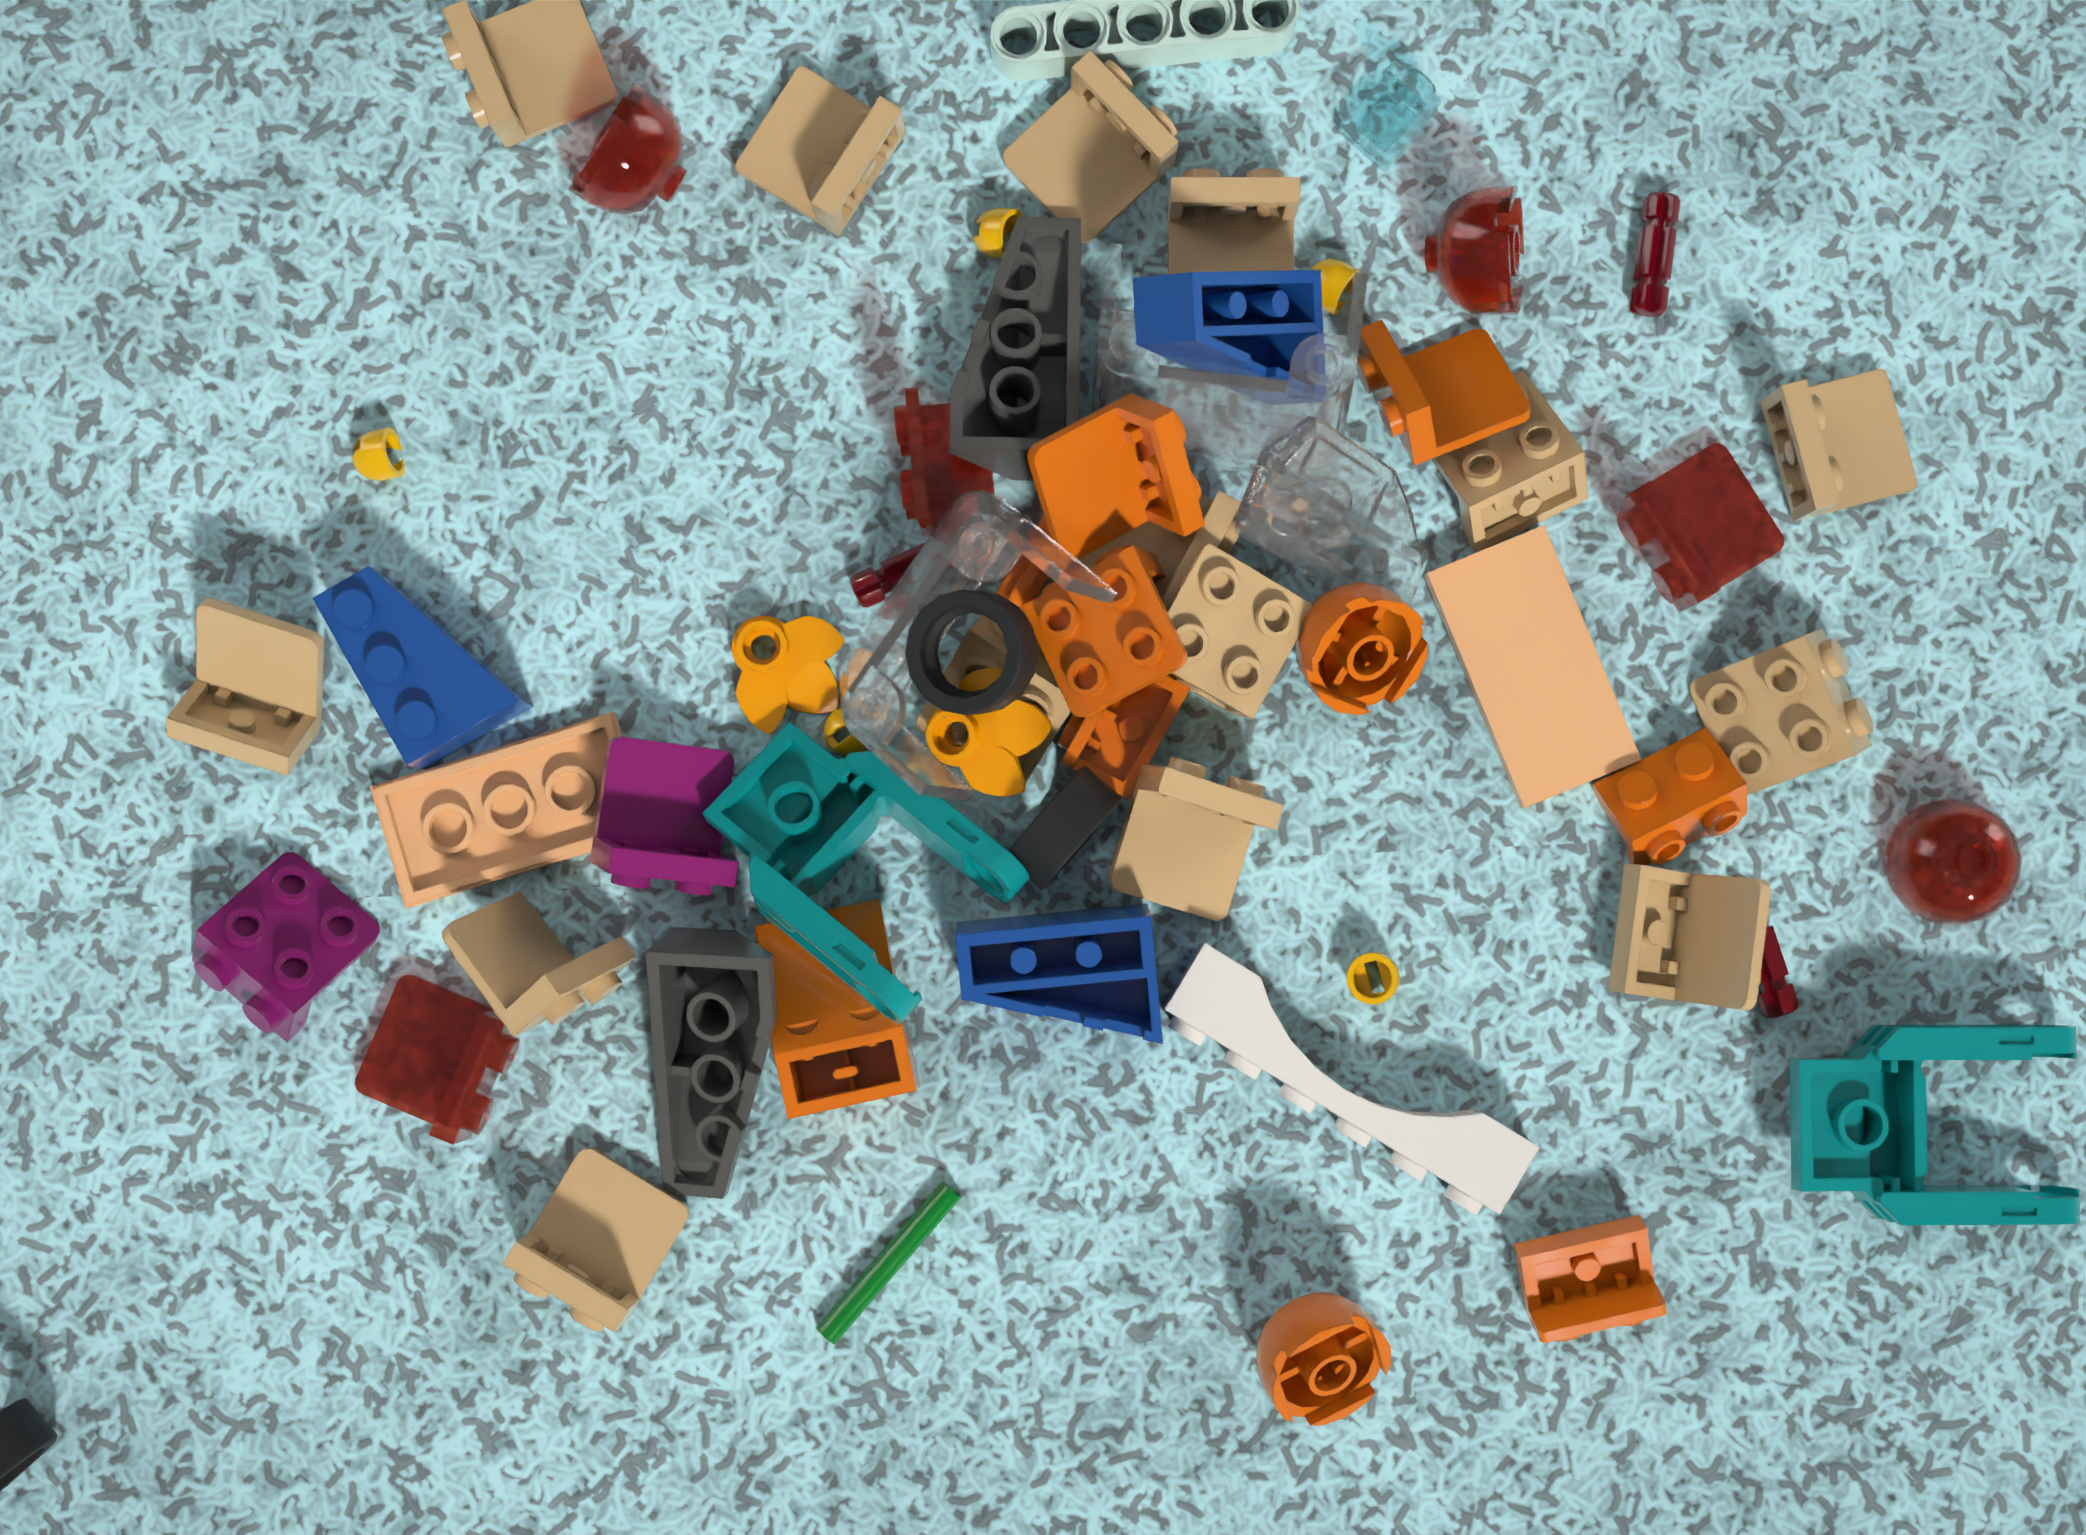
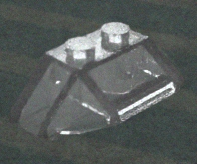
[1234,416,1430,606]

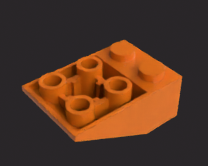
[755,899,920,1119]

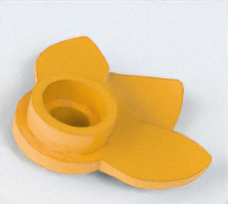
[732,616,845,735]
[926,668,1052,796]

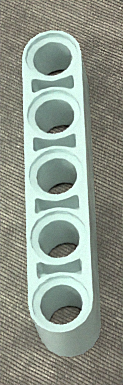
[990,0,1299,81]

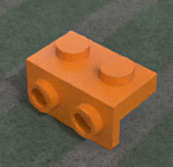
[1057,676,1190,801]
[1593,727,1747,866]
[1514,1215,1667,1343]

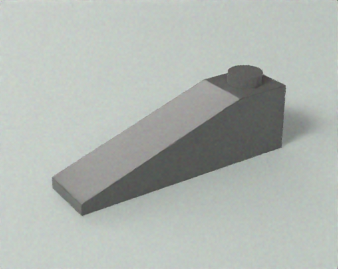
[949,217,1081,481]
[645,927,777,1199]

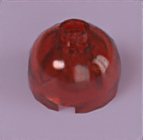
[568,82,687,215]
[1425,185,1524,316]
[1886,798,2023,926]

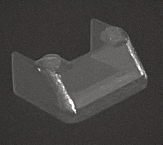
[1091,243,1368,481]
[839,489,1118,801]

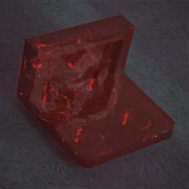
[894,387,998,536]
[1611,443,1784,613]
[355,975,520,1145]

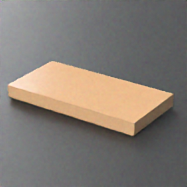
[1424,525,1642,808]
[370,712,623,908]

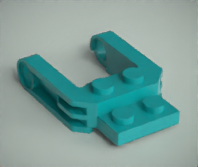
[703,721,1029,1024]
[1789,1025,2080,1226]

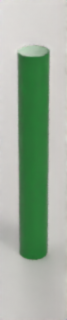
[816,1180,961,1344]

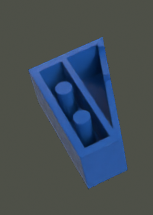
[1133,270,1326,402]
[312,566,534,770]
[955,903,1163,1044]

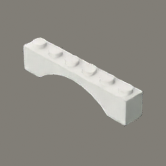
[1162,943,1540,1216]

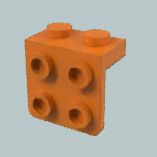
[1354,320,1530,466]
[1027,393,1205,562]
[1022,545,1187,718]

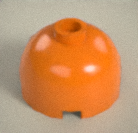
[1296,582,1428,715]
[1256,1292,1391,1426]

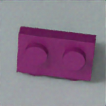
[590,736,739,895]
[192,852,380,1043]

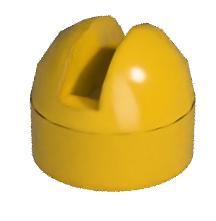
[973,208,1023,259]
[1310,258,1359,315]
[352,427,405,481]
[824,706,875,757]
[1347,952,1400,1005]

